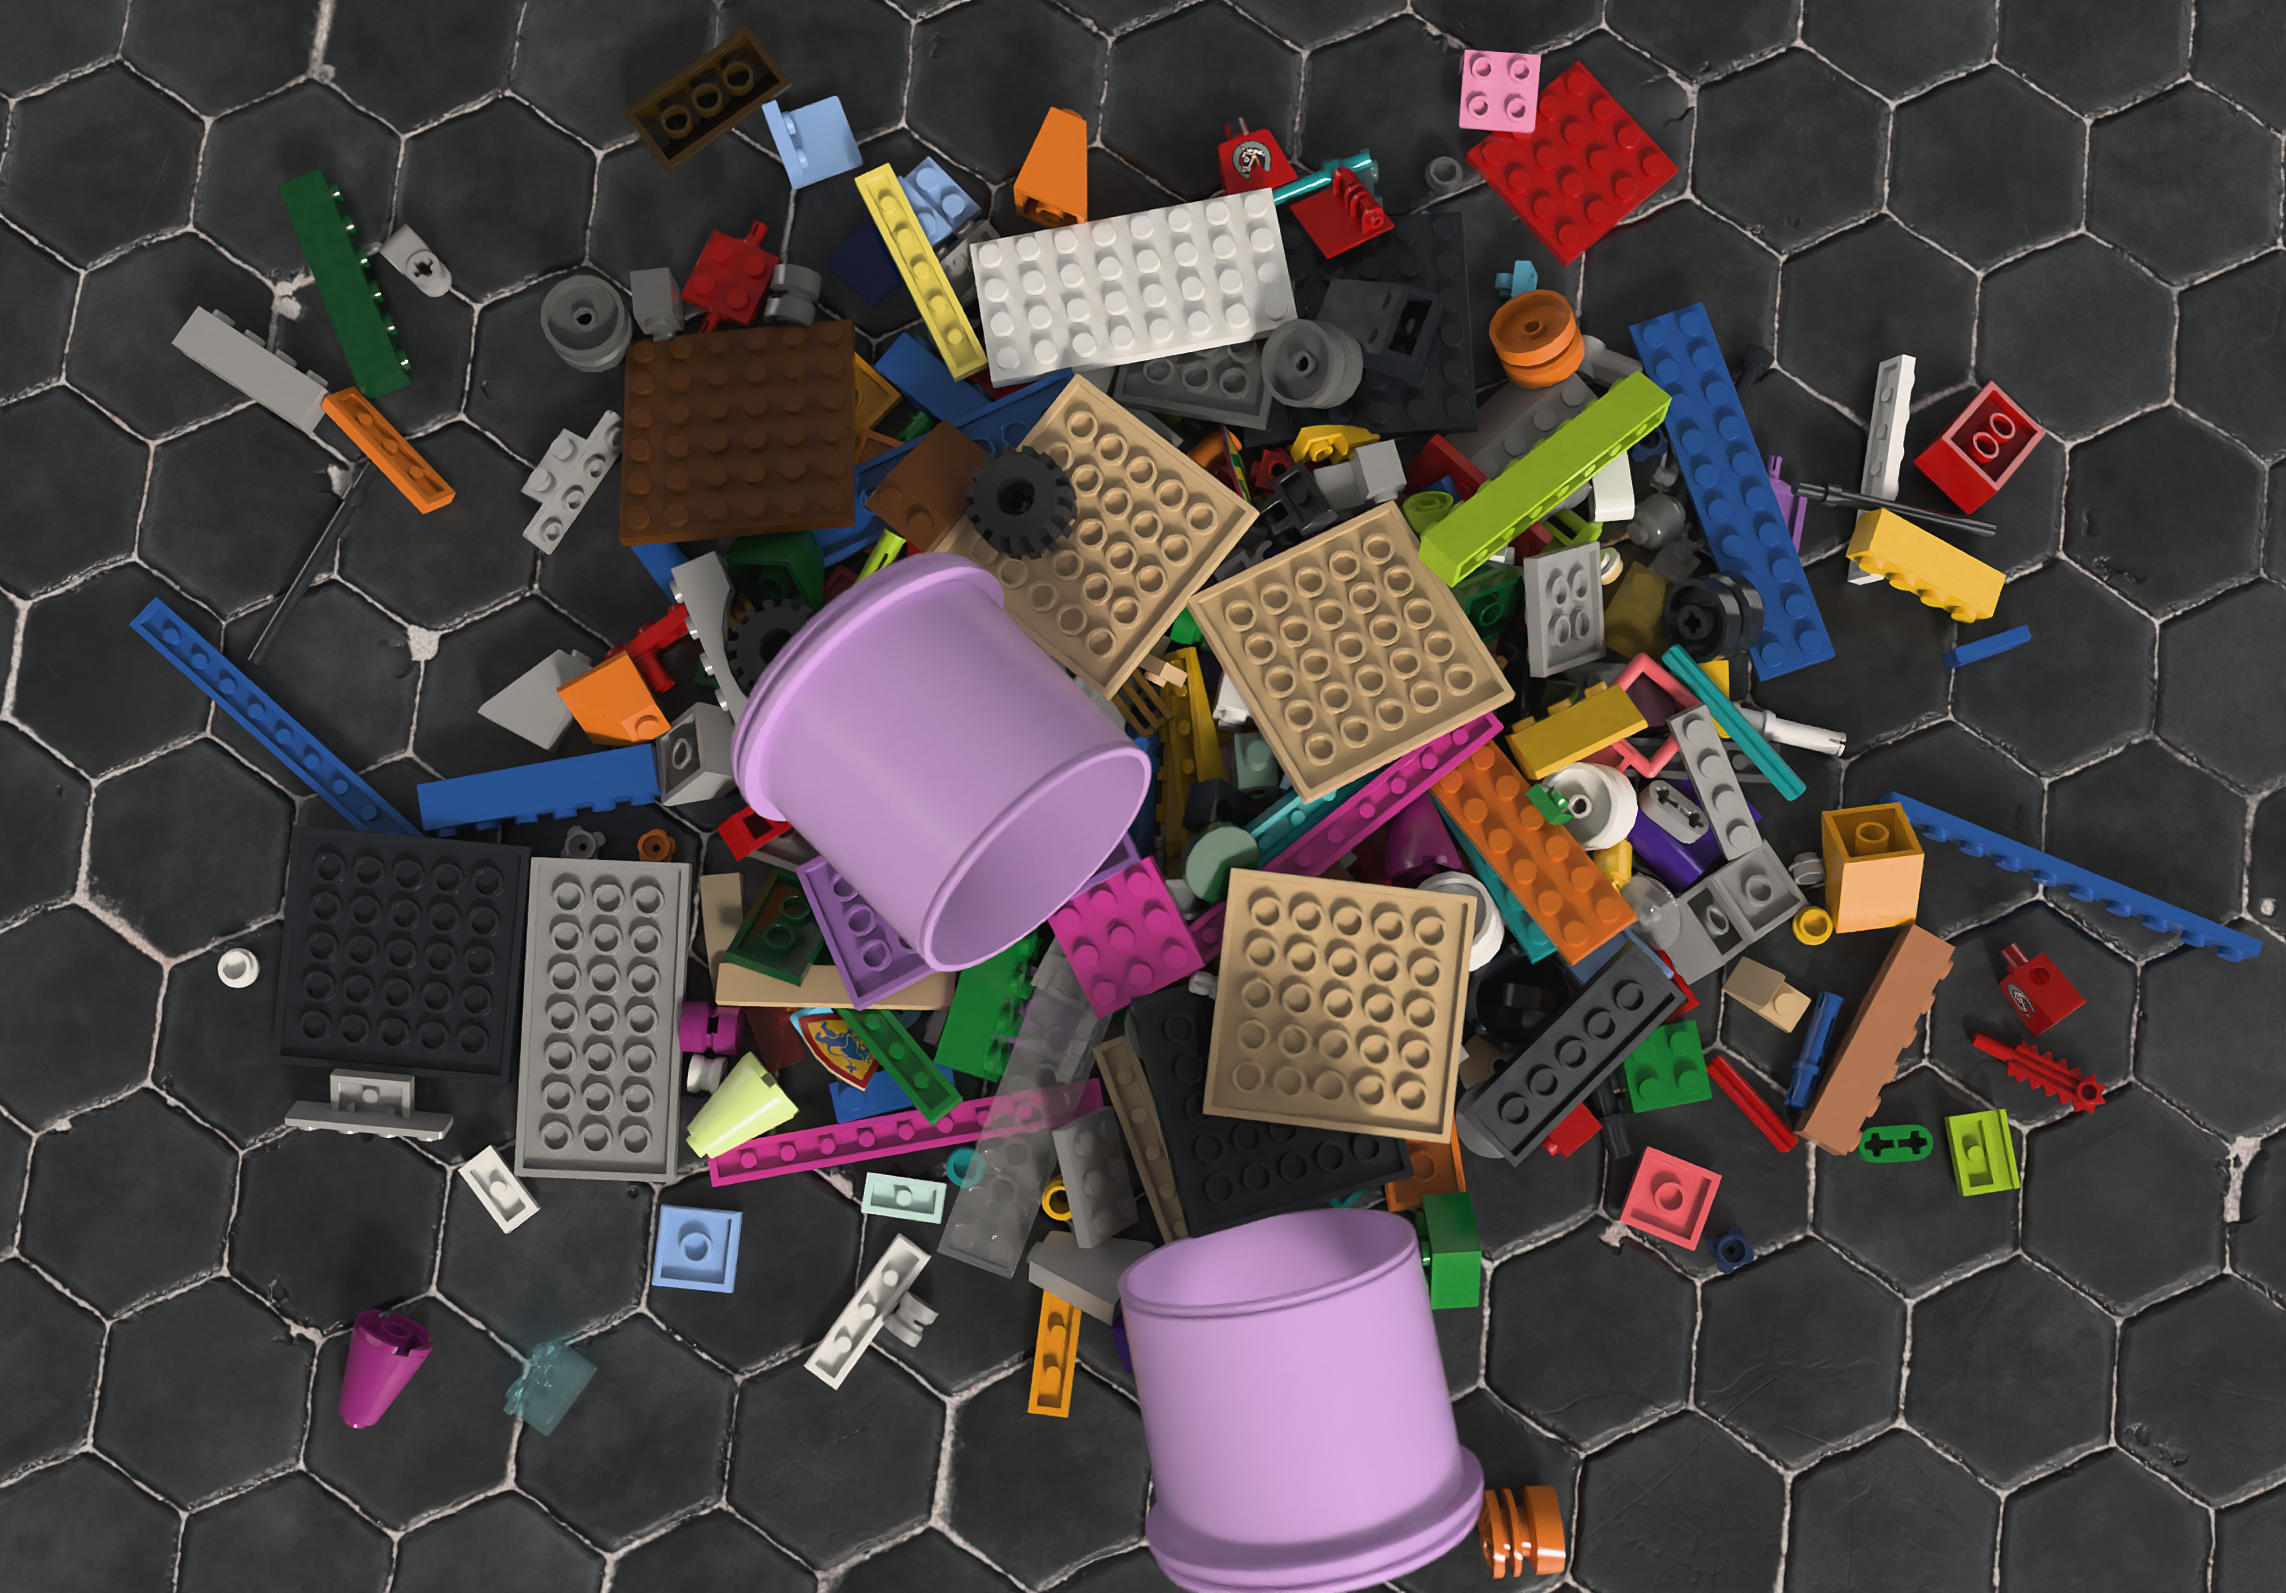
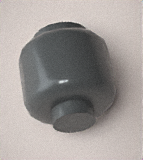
[1627,493,1686,550]

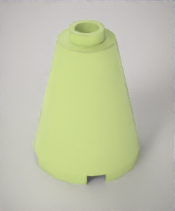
[686,1051,800,1159]

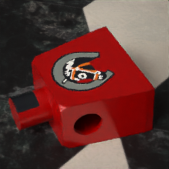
[1217,118,1298,196]
[1996,942,2086,1038]

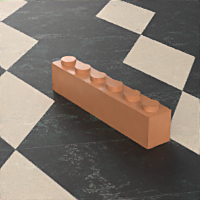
[1793,924,1956,1155]

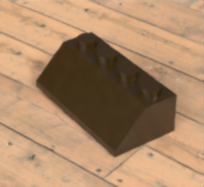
[623,25,792,173]

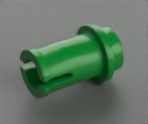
[894,410,936,443]

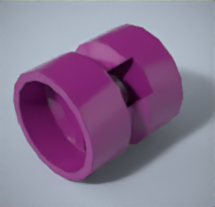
[679,1001,744,1055]

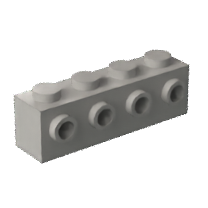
[172,306,331,435]

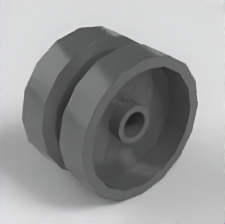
[541,275,635,372]
[1261,319,1364,409]

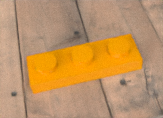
[1028,1290,1082,1418]

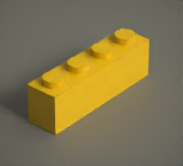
[1846,508,2006,624]

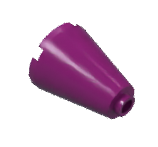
[1383,790,1463,889]
[338,1309,435,1429]

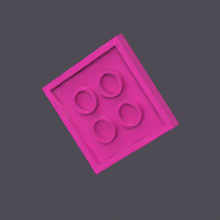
[1047,855,1207,1019]

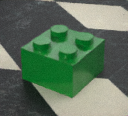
[1615,1020,1712,1114]

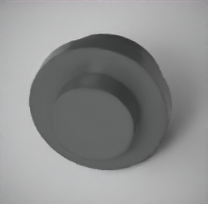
[1425,156,1463,194]

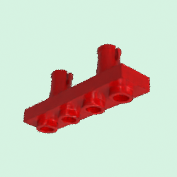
[600,581,740,696]

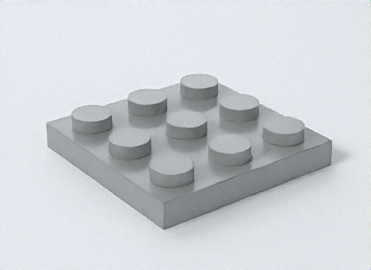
[1522,541,1606,678]

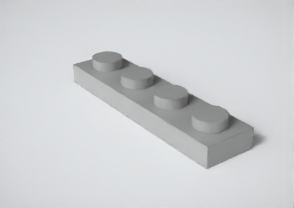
[1665,702,1764,861]

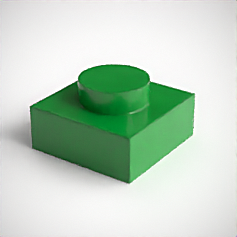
[1525,783,1574,826]

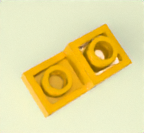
[1290,425,1381,465]

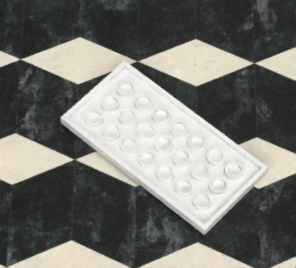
[969,187,1298,389]

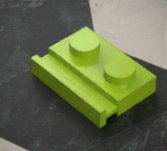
[1944,1109,2021,1196]

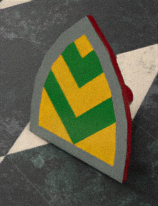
[1207,423,1254,507]

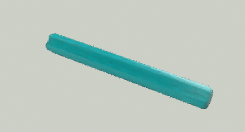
[1662,644,1806,801]

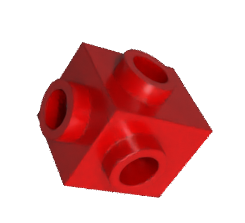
[1248,448,1296,498]

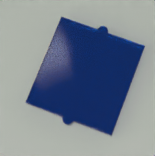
[825,219,903,308]

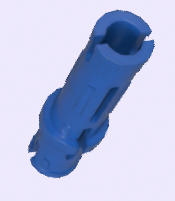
[1783,991,1844,1111]

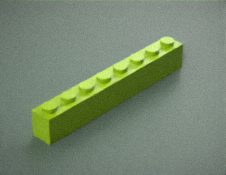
[1417,370,1672,588]

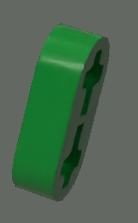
[1854,1124,1933,1163]

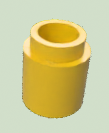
[1592,836,1632,891]
[1042,1174,1072,1220]

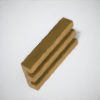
[1111,667,1174,739]

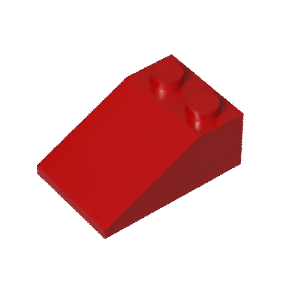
[1913,380,2046,515]

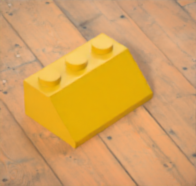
[1504,681,1648,780]

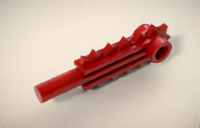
[1971,1031,2106,1114]

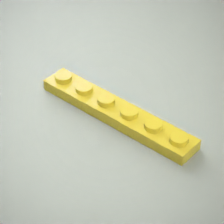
[854,163,989,383]

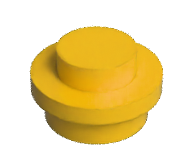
[1792,906,1833,945]

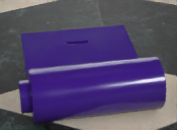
[1627,779,1763,894]

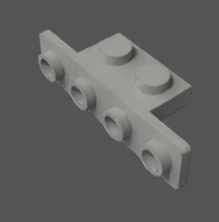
[521,410,624,554]
[284,1068,453,1141]

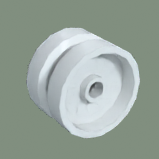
[1541,762,1638,850]
[1416,871,1504,971]

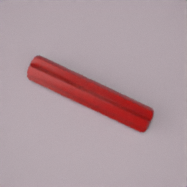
[1705,1055,1799,1153]

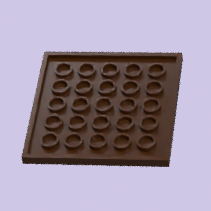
[619,319,856,547]

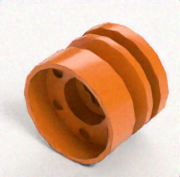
[1478,1484,1565,1579]

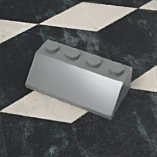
[1444,372,1599,481]

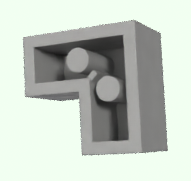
[1312,439,1407,527]

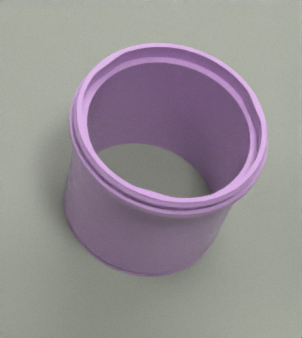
[731,552,1151,972]
[1118,1208,1484,1593]

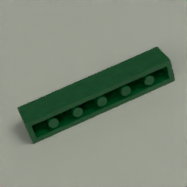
[277,169,413,400]

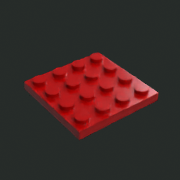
[1465,61,1679,268]

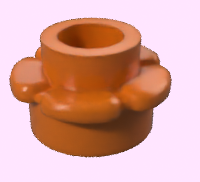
[637,829,676,863]

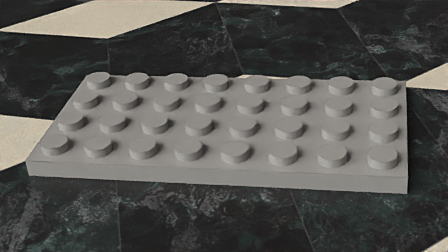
[514,857,692,1183]

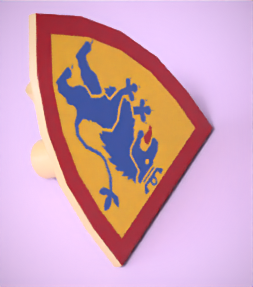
[797,1014,880,1091]

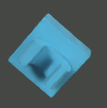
[1495,261,1538,299]

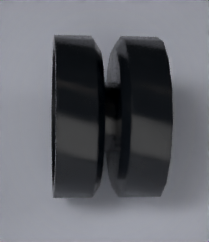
[1661,570,1765,664]

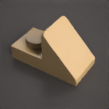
[1721,956,1812,1033]

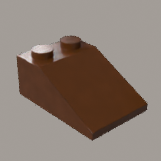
[864,419,988,553]

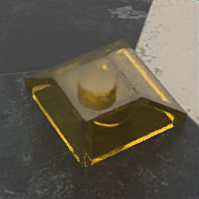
[1603,561,1675,667]

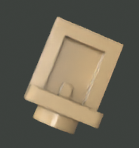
[1138,635,1188,688]

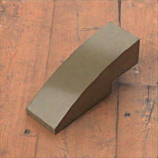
[700,873,747,997]

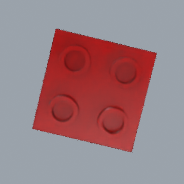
[1290,166,1394,259]

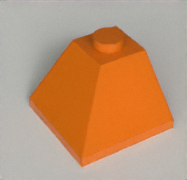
[556,650,672,747]

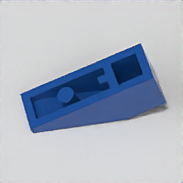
[829,1060,957,1123]

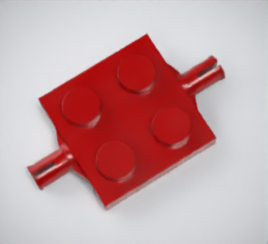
[680,220,784,333]

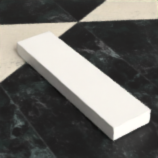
[804,1233,932,1390]

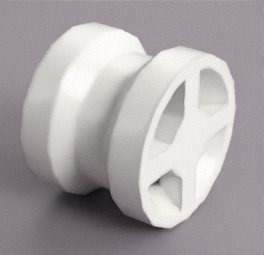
[687,1053,728,1095]

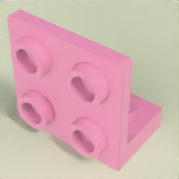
[1459,50,1541,133]

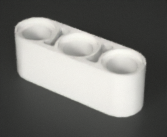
[1587,451,1634,522]

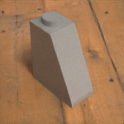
[478,649,594,755]
[1027,1231,1154,1326]

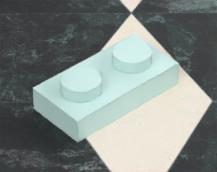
[861,1172,947,1224]

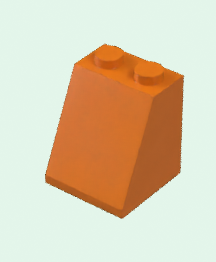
[1013,106,1088,229]

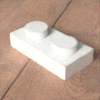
[458,1145,541,1234]

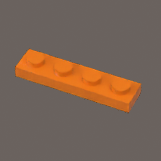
[321,386,456,514]

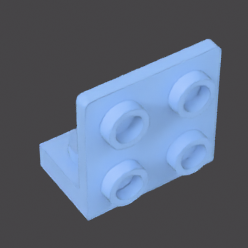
[761,96,863,190]

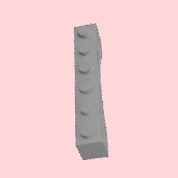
[669,551,749,735]

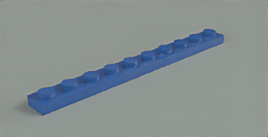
[130,596,428,837]
[1878,791,2263,963]

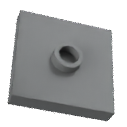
[1703,839,1810,945]

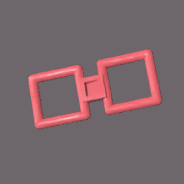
[1527,653,1710,854]

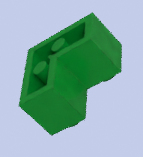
[1414,1192,1482,1309]

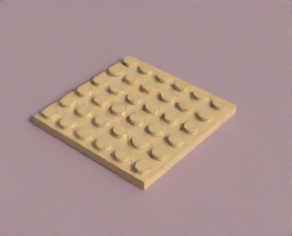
[934,373,1260,701]
[1186,499,1515,805]
[1203,868,1478,1144]

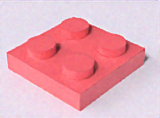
[1617,1146,1722,1251]

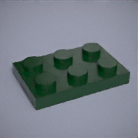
[726,866,825,987]

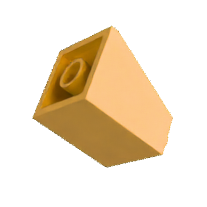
[1821,802,1924,934]

